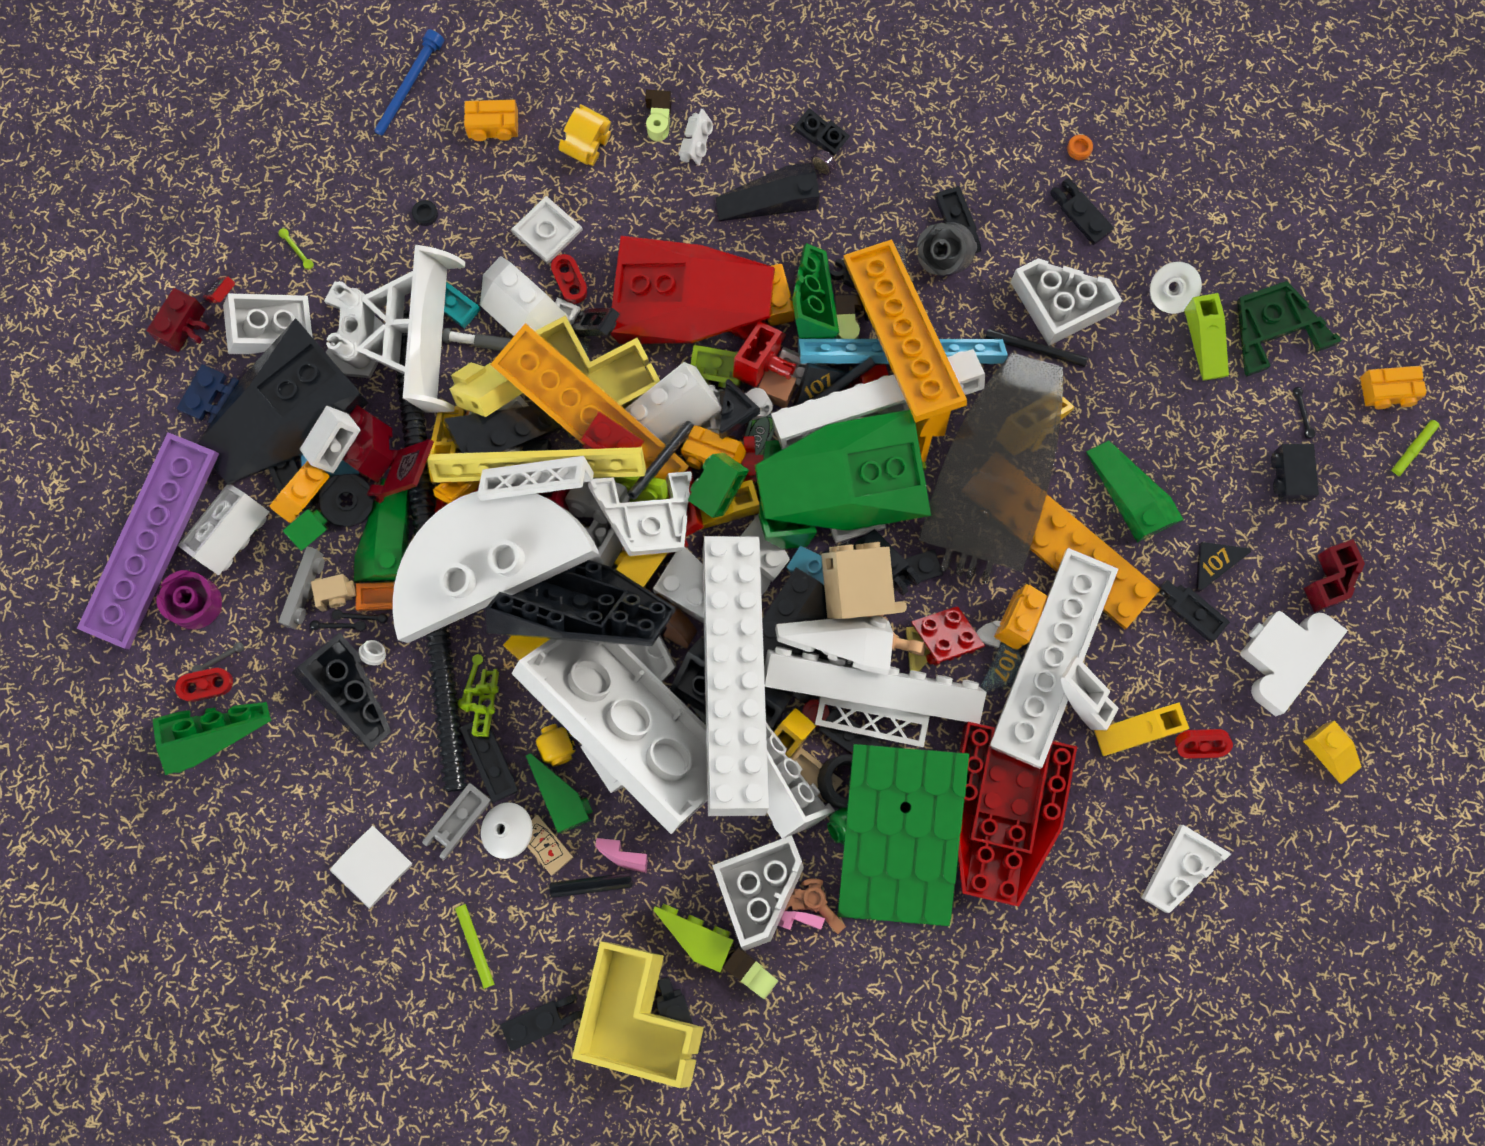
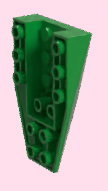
[755,409,931,531]

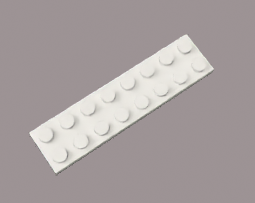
[989,548,1118,769]

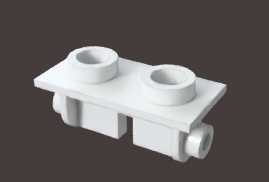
[679,109,713,166]

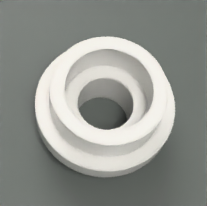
[358,640,386,665]

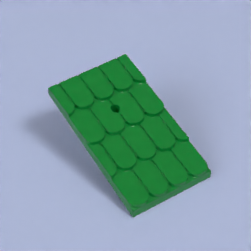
[837,744,969,926]

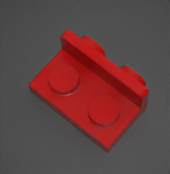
[580,411,644,449]

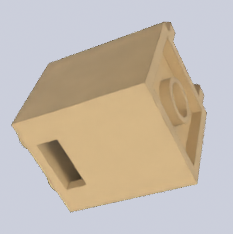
[821,542,907,619]

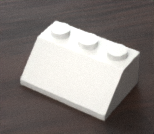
[625,362,722,445]
[178,484,269,575]

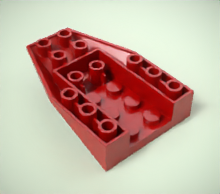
[610,236,775,344]
[958,721,1077,907]

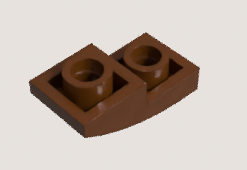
[656,593,697,649]

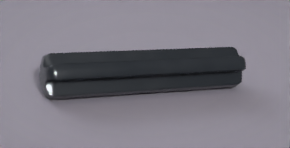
[549,873,633,898]

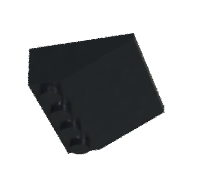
[762,567,829,704]

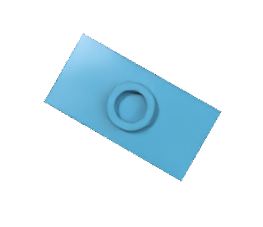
[786,546,824,585]

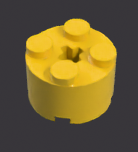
[559,104,611,166]

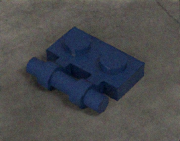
[176,364,239,425]

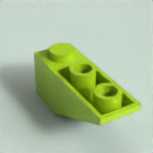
[1184,293,1229,381]
[653,903,733,972]

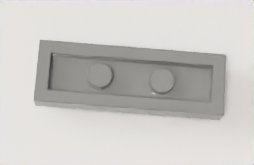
[278,546,325,630]

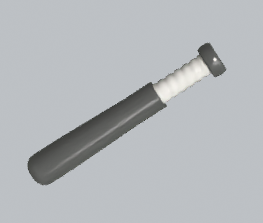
[442,328,512,351]

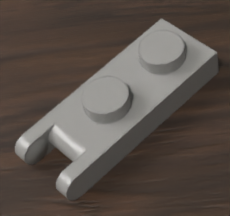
[422,783,492,860]

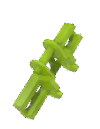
[461,669,499,737]

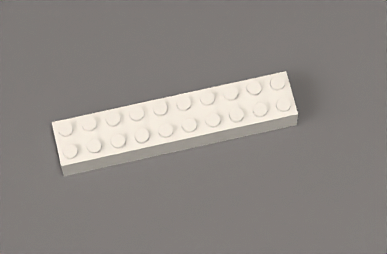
[702,536,769,816]

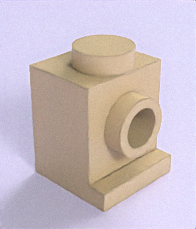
[311,574,356,612]

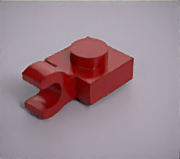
[741,436,763,482]

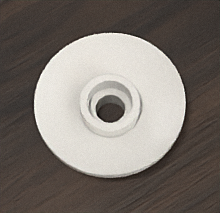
[1150,262,1202,314]
[481,803,533,859]

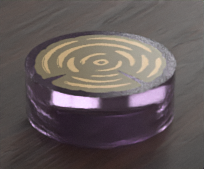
[811,150,836,176]

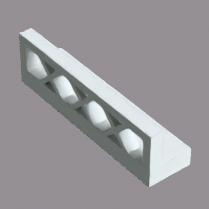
[477,456,594,501]
[815,696,930,747]

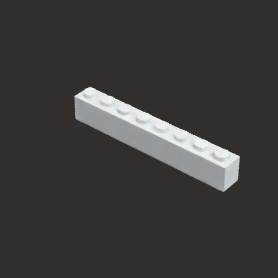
[771,349,985,449]
[764,647,986,724]

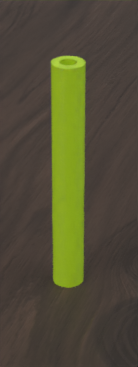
[455,904,495,989]

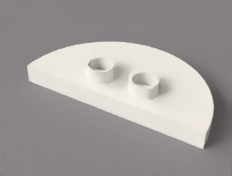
[393,488,600,643]

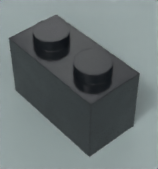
[1271,444,1319,502]

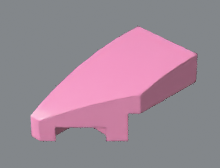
[595,838,648,873]
[778,911,825,930]

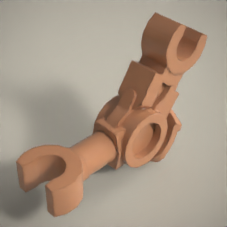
[785,878,846,934]

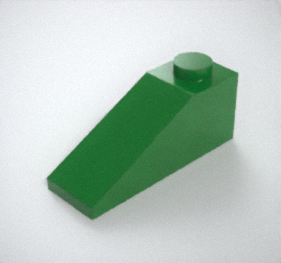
[526,754,593,834]

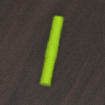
[1391,420,1440,476]

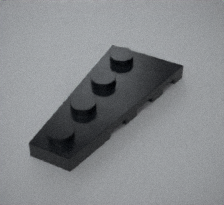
[444,405,562,453]

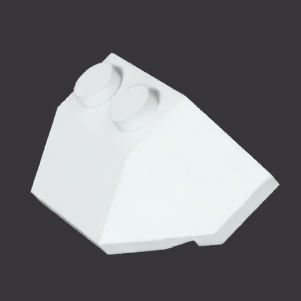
[480,256,572,336]

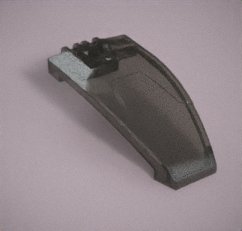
[918,353,1063,584]

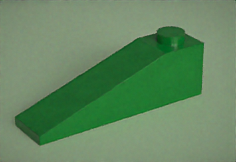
[792,243,840,339]
[759,440,817,549]
[1086,441,1184,543]
[152,702,271,775]

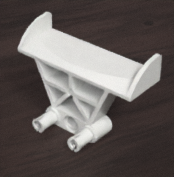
[326,245,465,413]

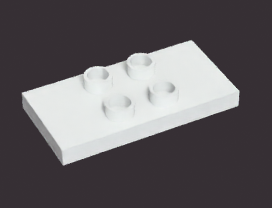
[511,639,708,834]

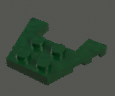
[1237,281,1342,377]

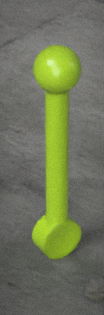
[279,228,314,270]
[457,654,483,708]

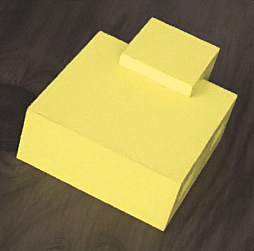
[449,362,523,417]

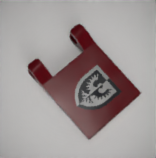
[367,439,434,503]

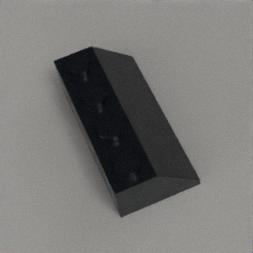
[669,637,794,730]

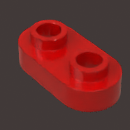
[551,254,588,304]
[175,668,233,702]
[1175,729,1233,759]

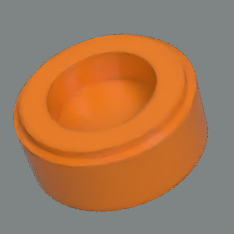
[1067,135,1093,160]

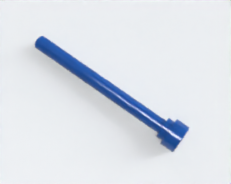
[374,29,445,136]

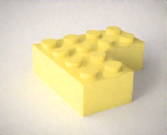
[536,315,660,437]
[572,941,704,1088]

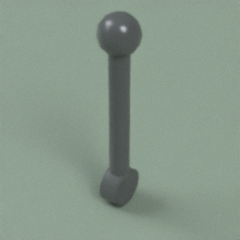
[192,642,244,673]

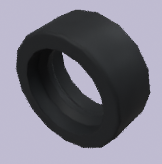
[817,755,852,809]

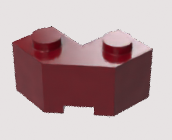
[342,405,393,483]
[1303,539,1365,613]

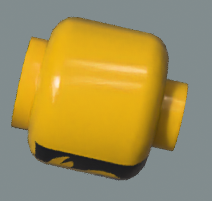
[536,724,576,767]

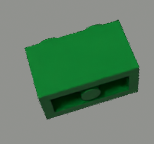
[688,453,749,518]
[283,508,327,551]

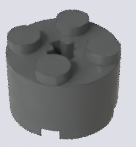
[917,222,977,275]

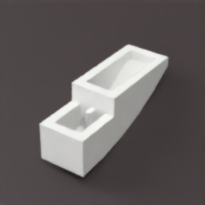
[1061,656,1119,730]

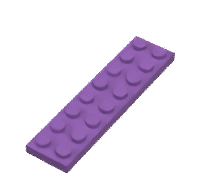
[77,432,219,649]

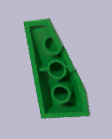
[354,478,409,582]

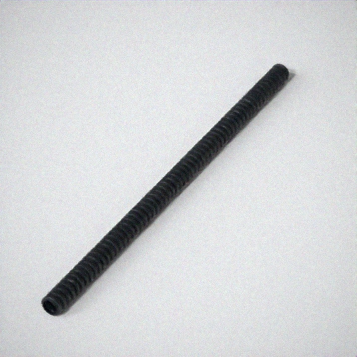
[395,310,468,792]

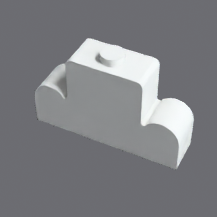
[1240,611,1348,716]

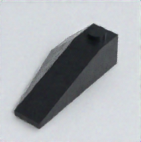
[716,163,820,221]
[292,633,391,751]

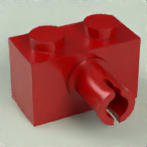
[733,321,796,387]

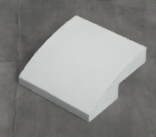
[330,826,412,909]

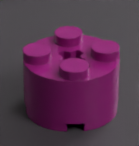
[156,570,222,630]

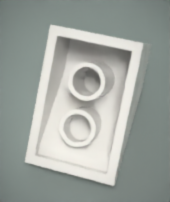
[223,293,312,354]

